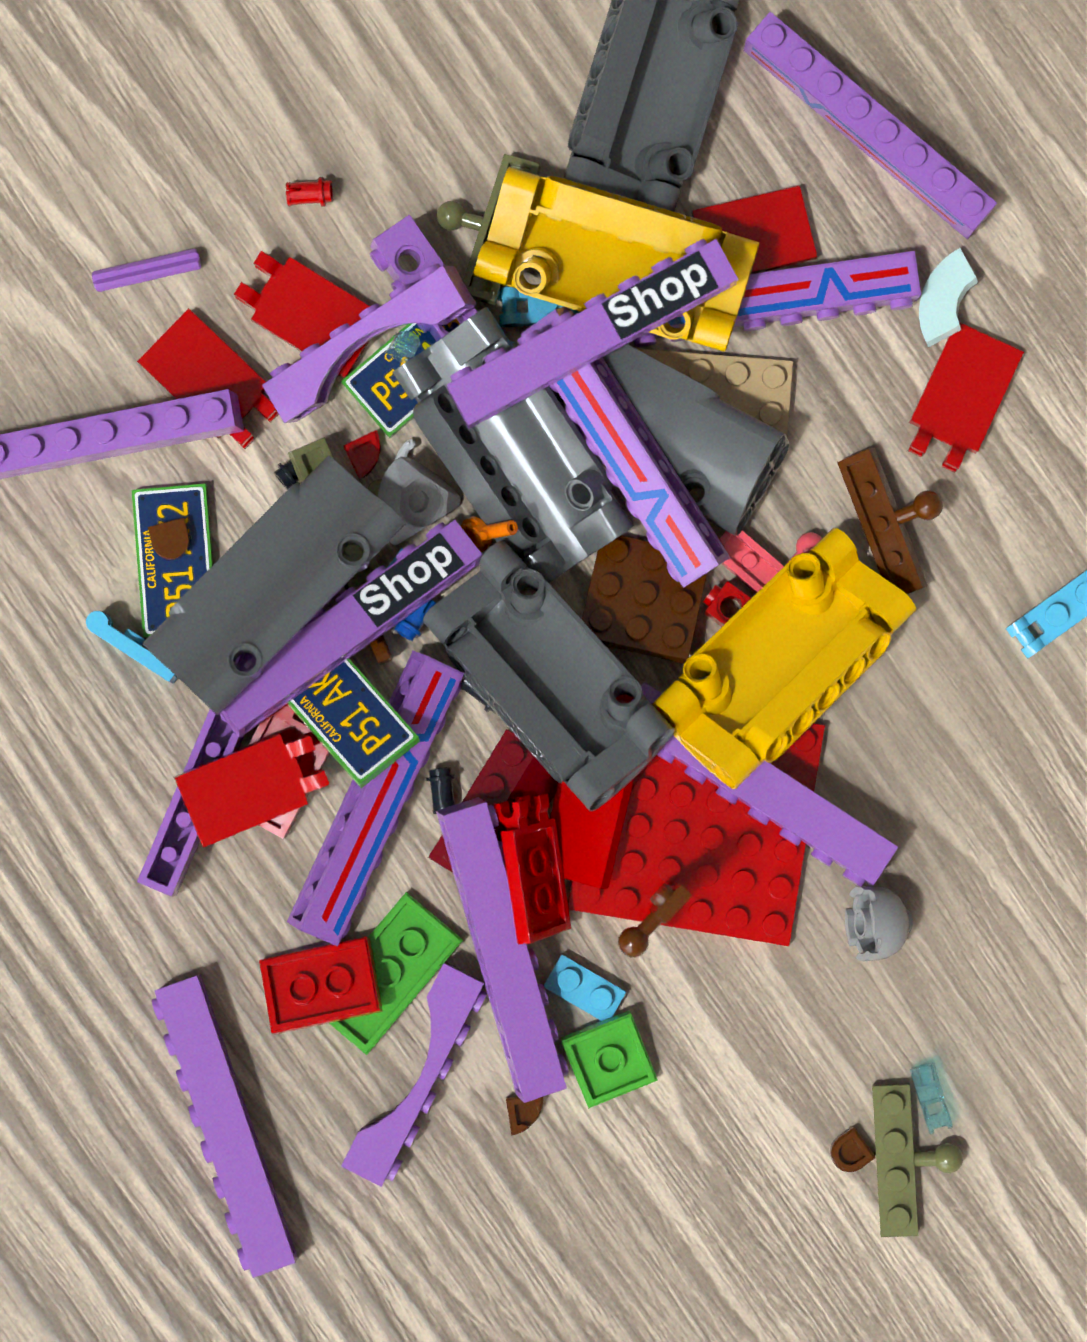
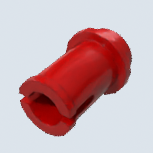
[286,177,333,207]

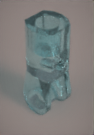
[385,331,421,363]
[910,1062,953,1134]

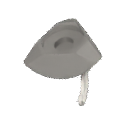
[378,439,460,545]

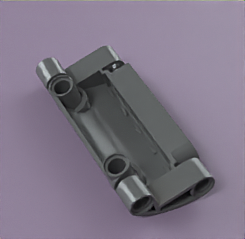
[564,0,740,212]
[423,541,675,811]

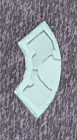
[919,248,978,347]

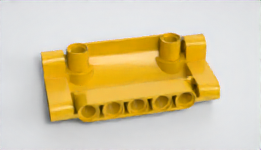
[474,167,760,352]
[652,528,916,789]

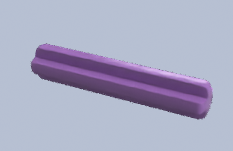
[92,249,201,292]

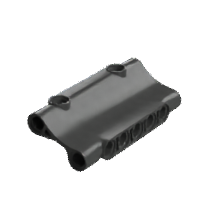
[392,307,634,583]
[142,455,406,716]

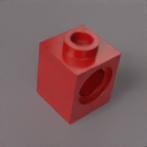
[703,581,751,627]

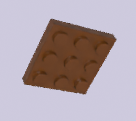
[582,536,707,664]

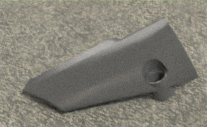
[602,344,790,536]

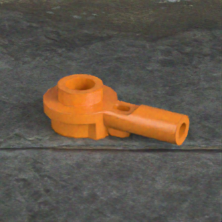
[461,516,518,552]

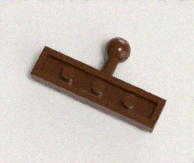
[837,448,943,594]
[618,882,692,957]

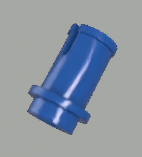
[394,600,436,641]

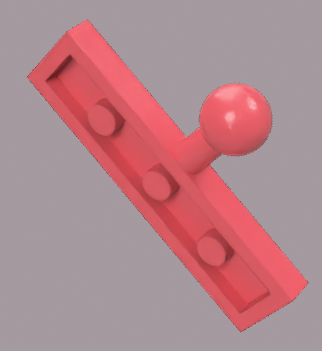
[719,530,822,593]

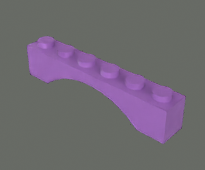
[262,263,477,423]
[341,962,487,1187]

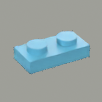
[543,954,626,1021]

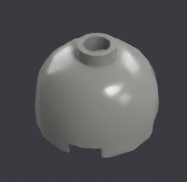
[845,886,913,961]

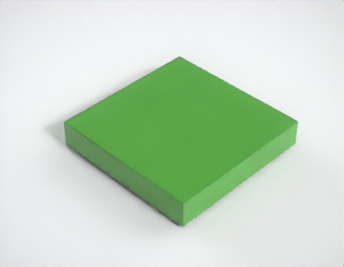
[560,1010,658,1109]

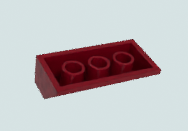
[428,729,558,874]

